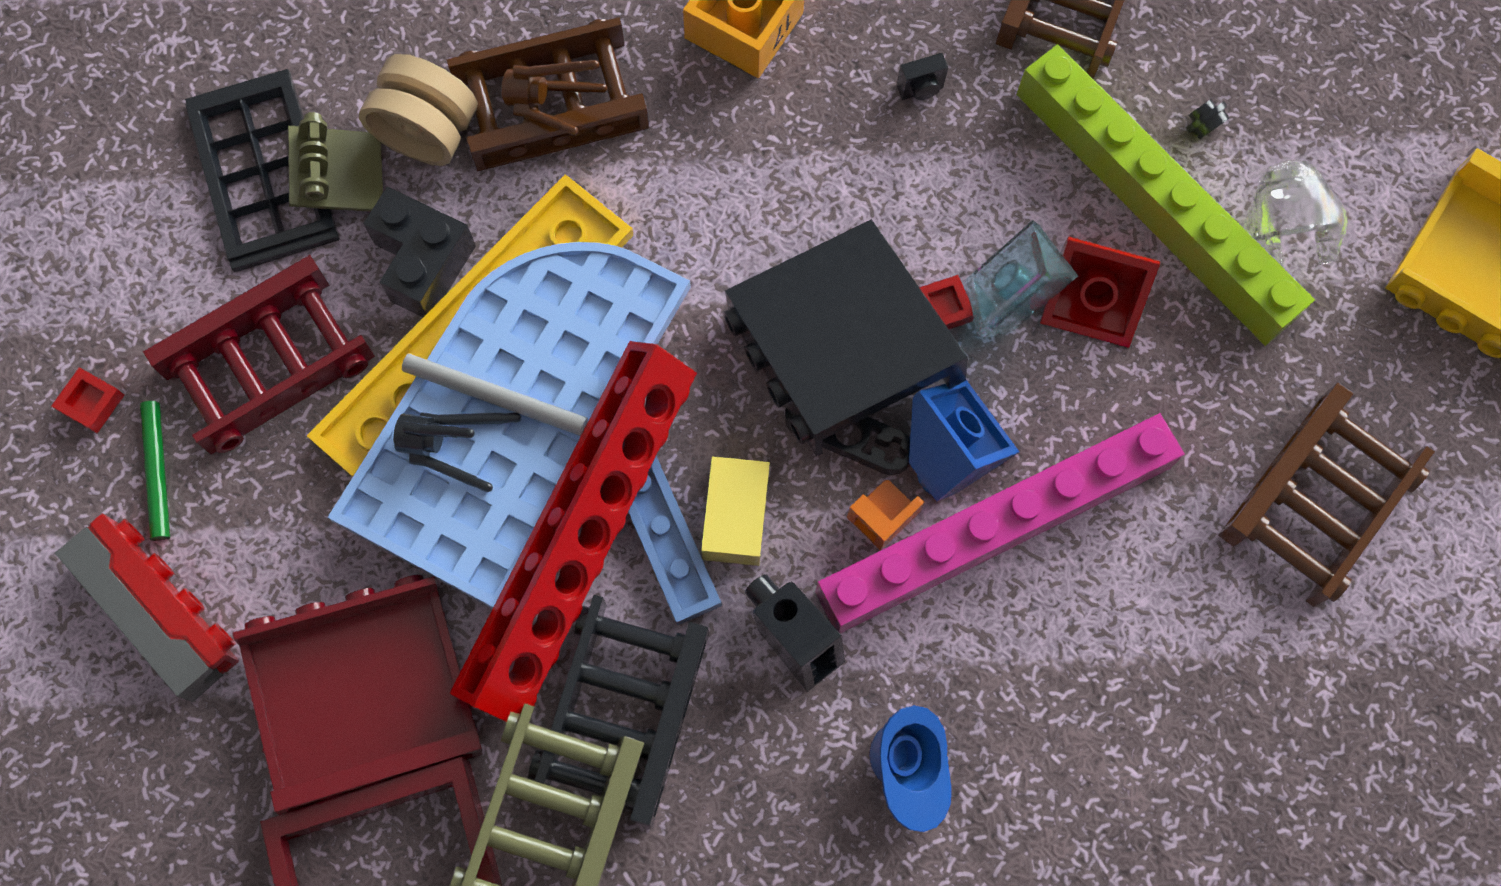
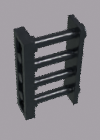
[528,595,709,827]

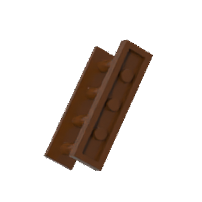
[995,0,1124,79]
[446,17,649,172]
[1218,382,1435,607]

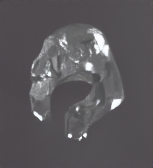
[1243,160,1348,268]

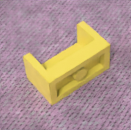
[701,456,770,566]

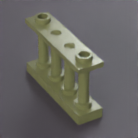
[450,704,644,886]

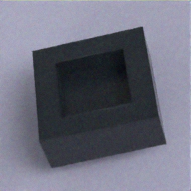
[896,53,948,100]

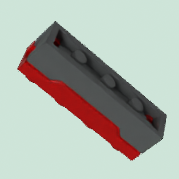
[55,513,239,702]

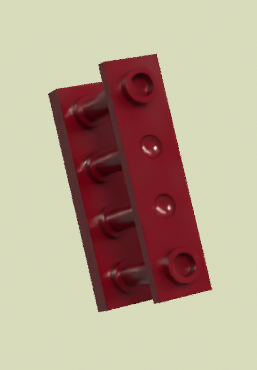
[143,255,375,455]

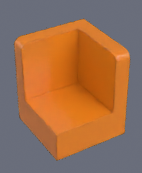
[847,480,925,551]

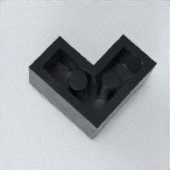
[363,186,476,317]

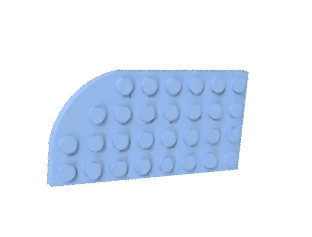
[328,242,691,609]

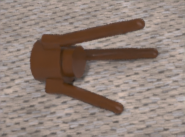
[502,60,608,135]

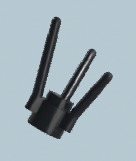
[393,412,521,492]

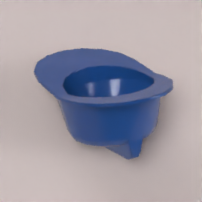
[869,705,951,832]

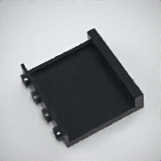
[723,219,968,457]

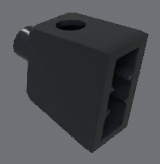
[745,574,845,692]

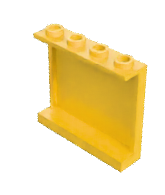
[1385,148,1501,358]

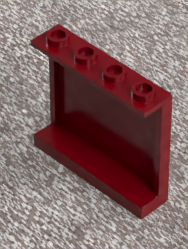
[232,574,483,815]

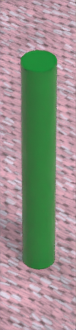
[140,401,170,541]

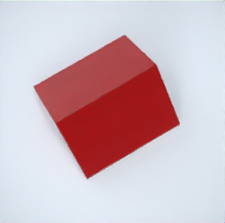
[1040,237,1160,348]

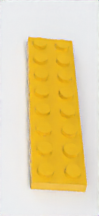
[307,174,634,477]

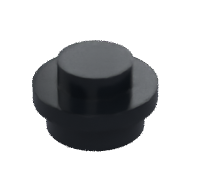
[1185,99,1230,139]

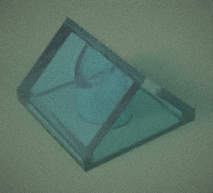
[966,220,1078,338]

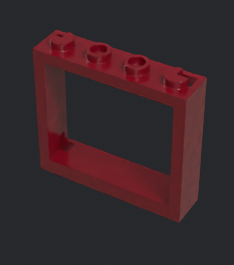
[260,757,503,886]

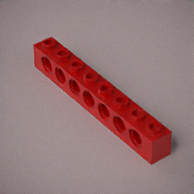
[449,341,697,722]

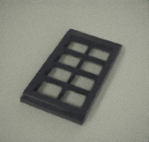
[185,69,340,273]

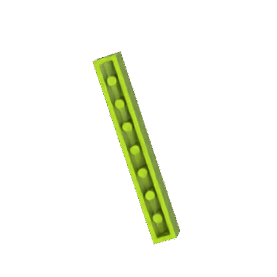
[1016,44,1315,346]

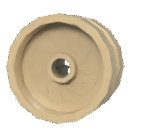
[359,54,478,166]

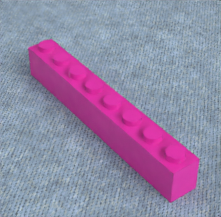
[815,413,1185,634]

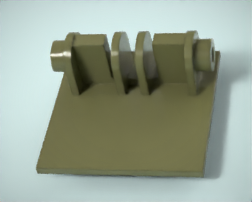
[288,112,383,212]

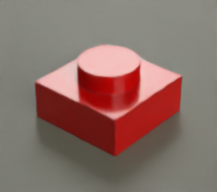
[919,275,975,329]
[51,367,125,434]

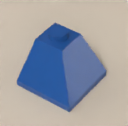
[909,380,1019,502]

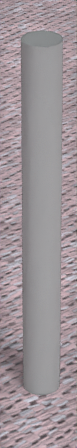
[402,353,588,436]

